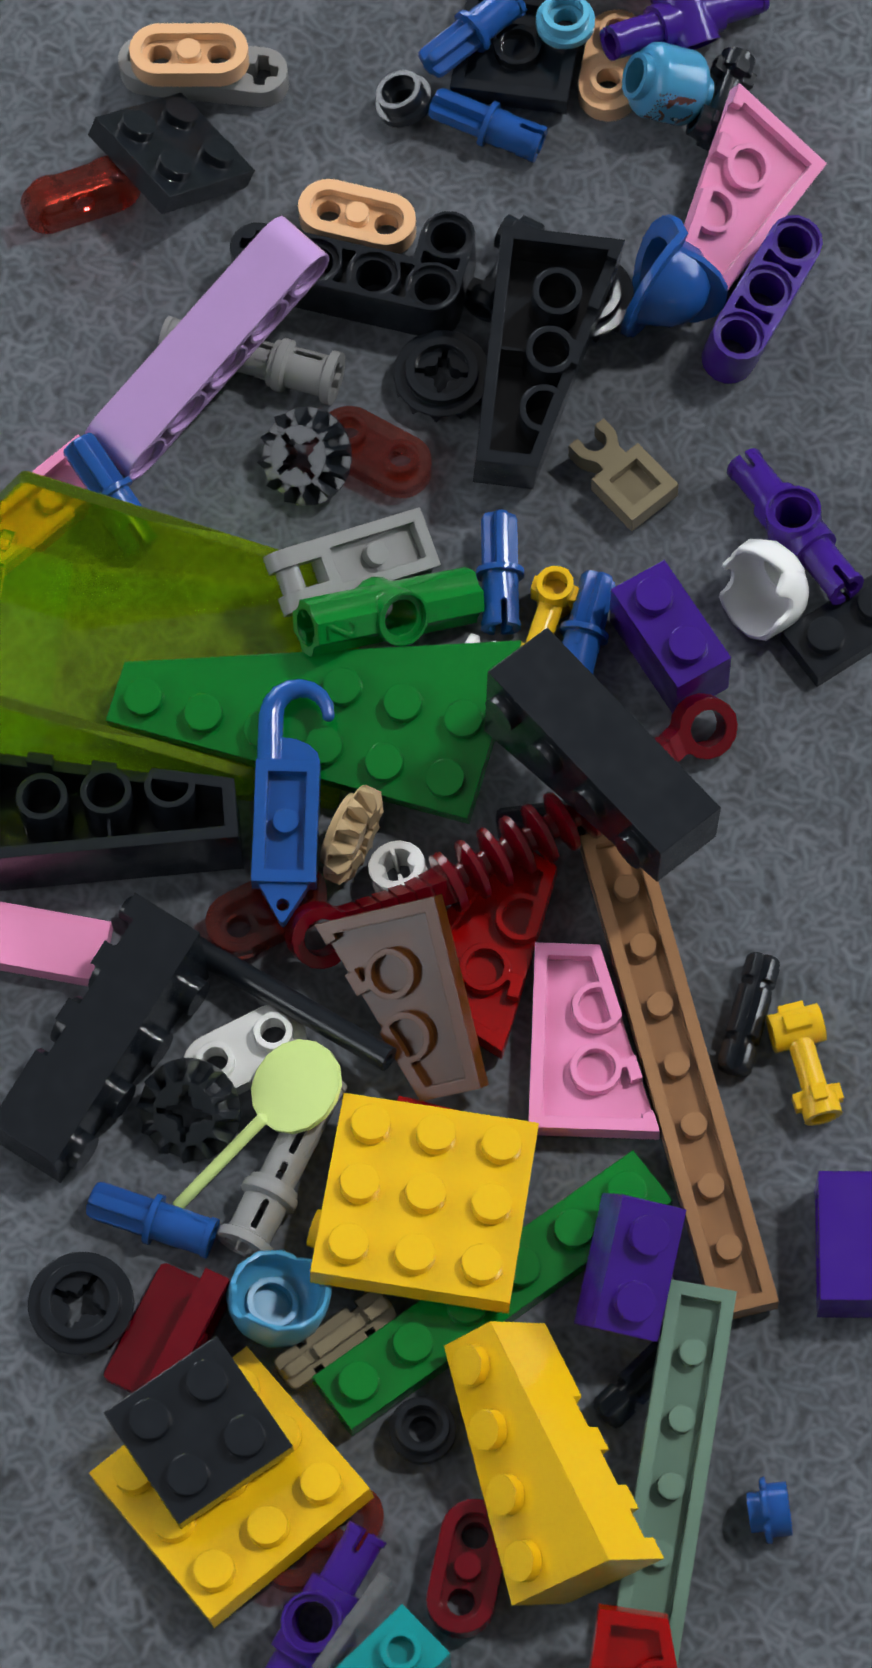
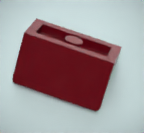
[104,1263,230,1393]

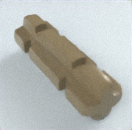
[274,1292,397,1390]

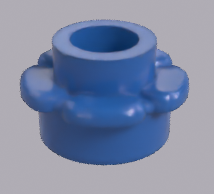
[746,1476,793,1544]

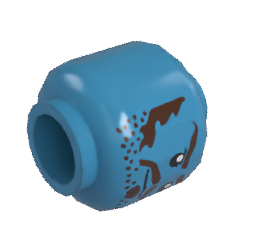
[622,42,714,126]

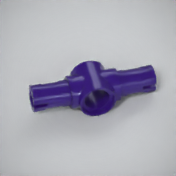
[600,0,770,61]
[726,448,864,605]
[265,1520,387,1668]

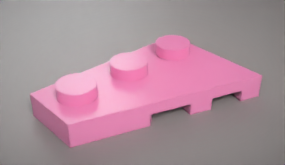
[684,83,827,291]
[529,942,660,1140]

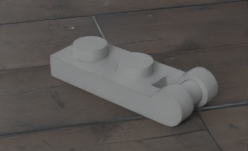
[263,507,441,617]

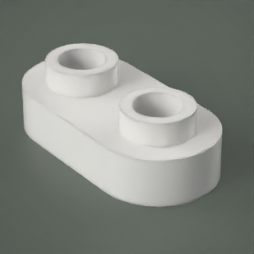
[184,1005,307,1095]

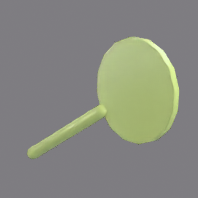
[172,1039,342,1208]

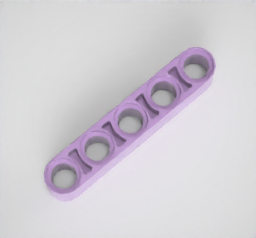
[85,216,329,480]

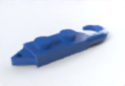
[251,679,335,927]

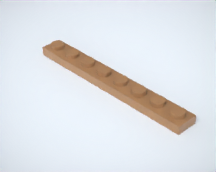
[580,834,779,1320]

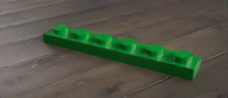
[312,1150,673,1436]

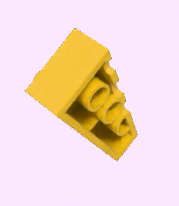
[444,1321,664,1606]

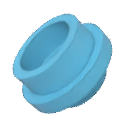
[536,0,595,49]

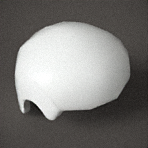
[719,539,809,641]

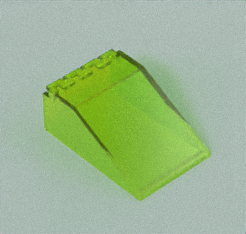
[0,471,359,809]

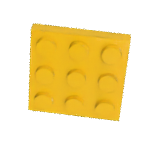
[310,1093,539,1314]
[89,1346,374,1628]

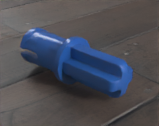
[418,0,527,78]
[428,88,548,163]
[63,433,160,552]
[476,510,524,635]
[560,570,615,674]
[86,1182,220,1259]

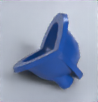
[621,214,728,337]

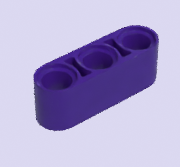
[701,215,823,384]

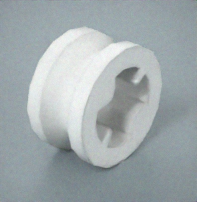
[368,840,428,893]

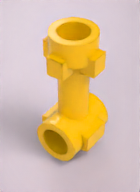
[523,566,579,645]
[766,1000,844,1126]

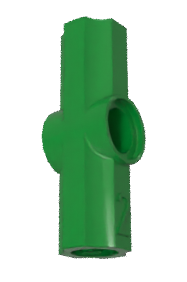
[293,567,484,656]

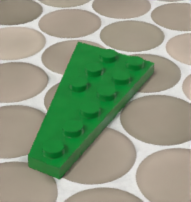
[106,640,523,824]

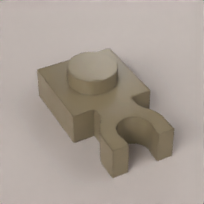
[568,418,679,531]

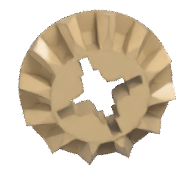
[320,785,384,885]

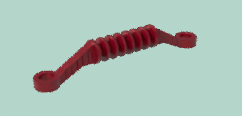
[284,693,738,969]

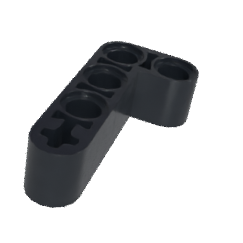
[230,211,476,336]

